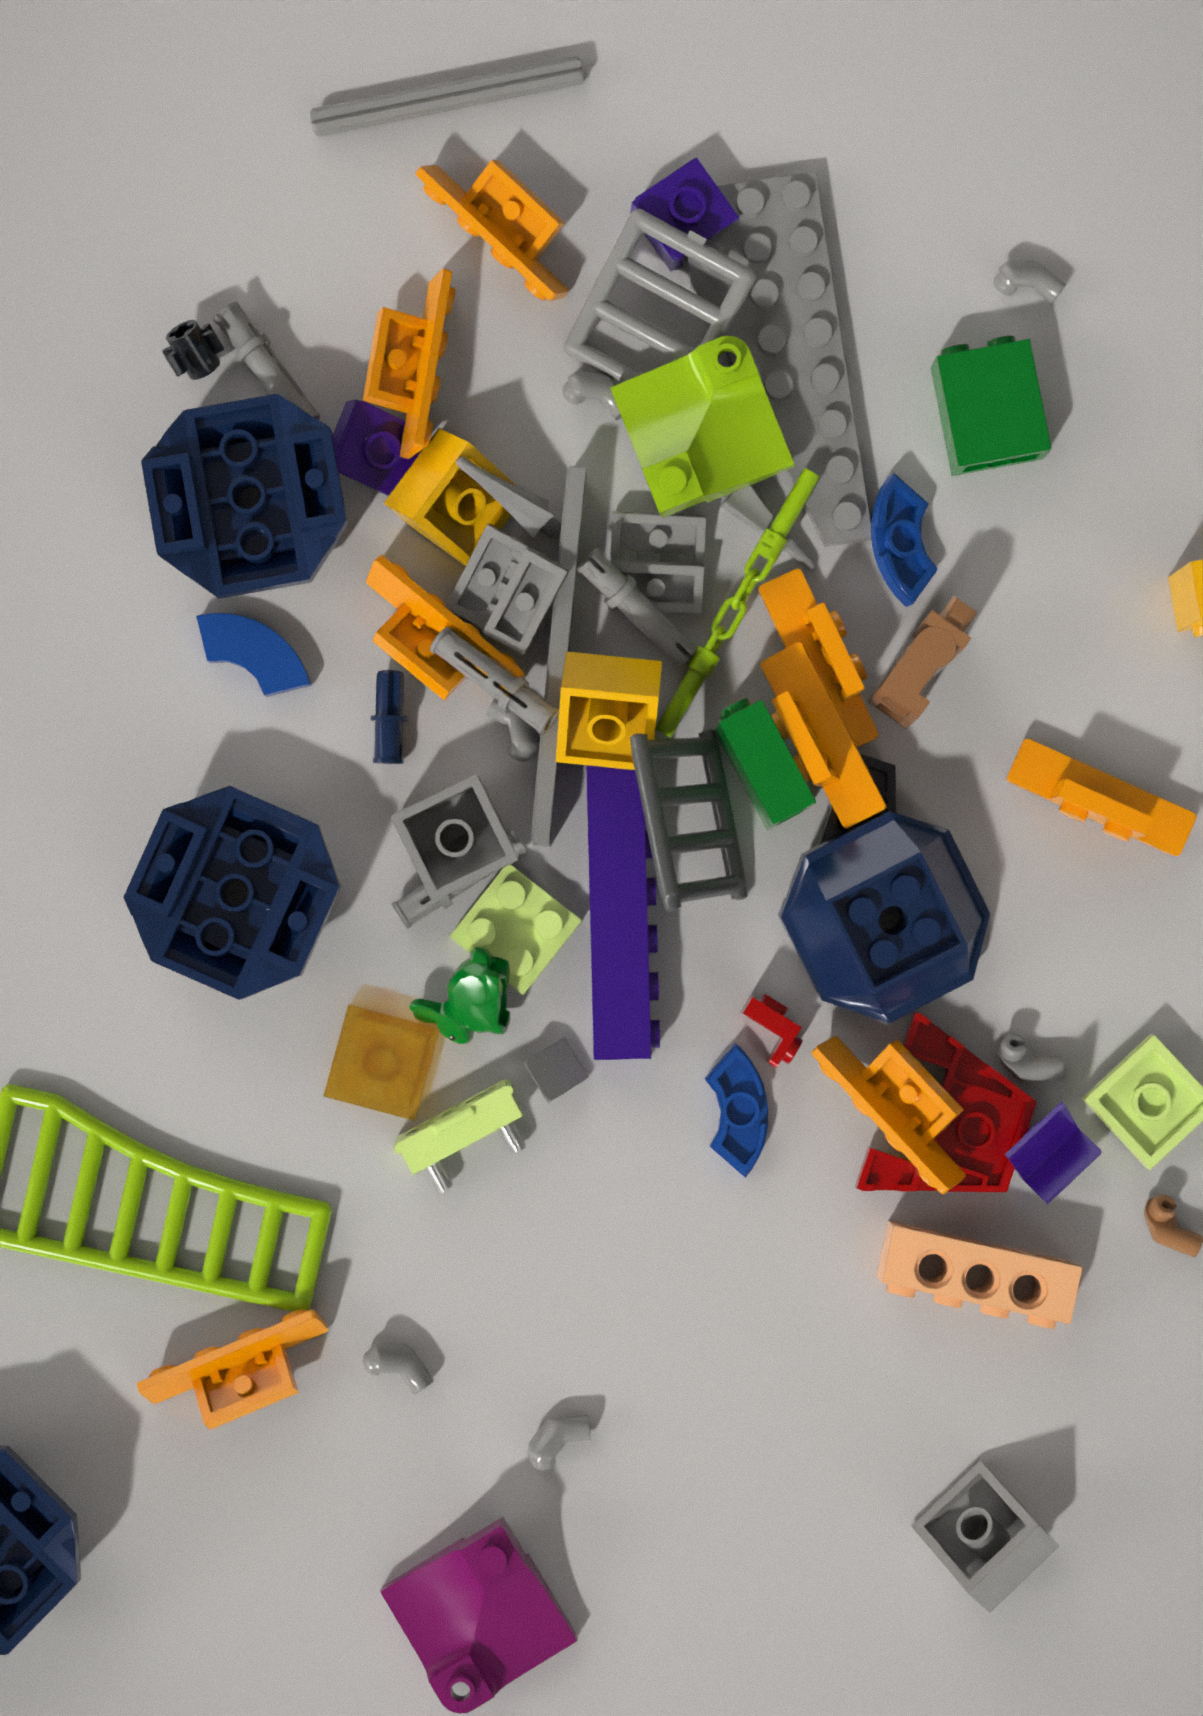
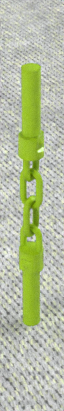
[655,468,820,738]

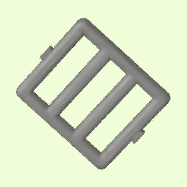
[564,209,756,385]

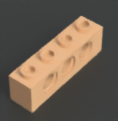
[876,1221,1082,1329]

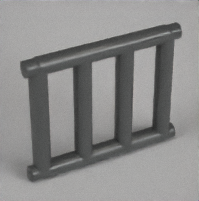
[630,729,748,912]

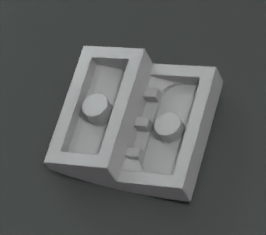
[608,511,706,614]
[446,523,568,655]

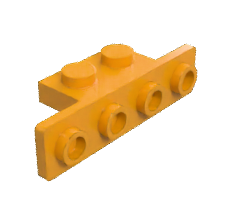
[415,160,570,301]
[362,268,455,459]
[366,555,525,701]
[758,568,879,748]
[760,642,887,829]
[1006,739,1197,857]
[811,1036,966,1194]
[137,1309,328,1430]

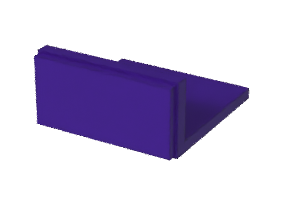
[630,157,739,272]
[333,399,420,496]
[1005,1102,1102,1204]

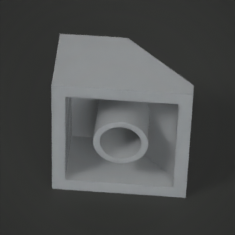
[390,774,519,902]
[912,1460,1060,1613]

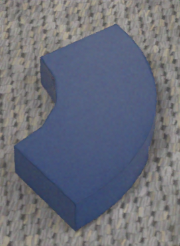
[871,473,938,607]
[196,613,312,697]
[704,1043,768,1178]

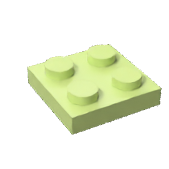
[449,864,582,995]
[1081,1034,1203,1170]

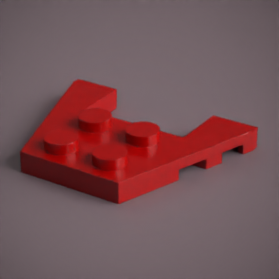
[855,1012,1037,1192]

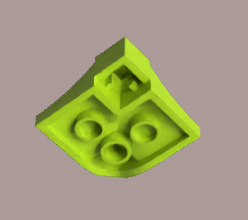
[610,336,795,518]

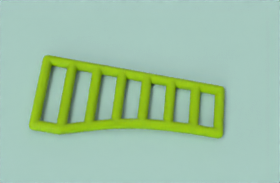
[0,1084,332,1312]

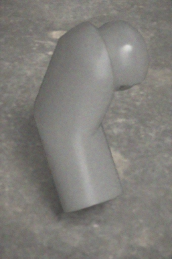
[486,698,540,762]

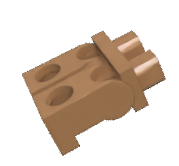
[868,596,977,729]

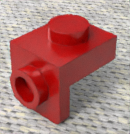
[740,994,803,1068]

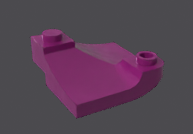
[380,1517,578,1714]

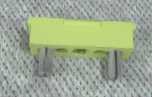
[394,1079,526,1193]

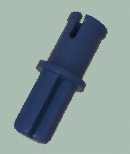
[370,670,408,764]

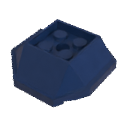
[141,394,348,599]
[123,786,341,1000]
[778,810,990,1023]
[0,1445,81,1655]

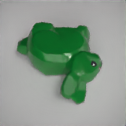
[409,946,510,1044]

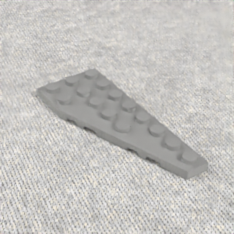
[686,171,871,547]

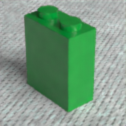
[931,335,1052,476]
[715,698,816,831]

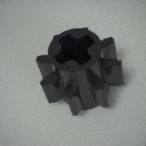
[162,320,224,380]

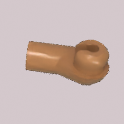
[1144,1194,1203,1258]

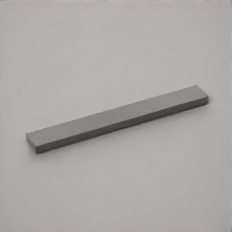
[530,466,586,847]

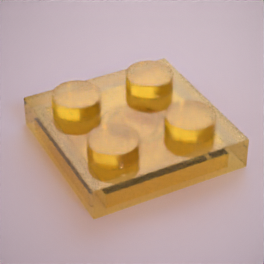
[323,1004,440,1121]

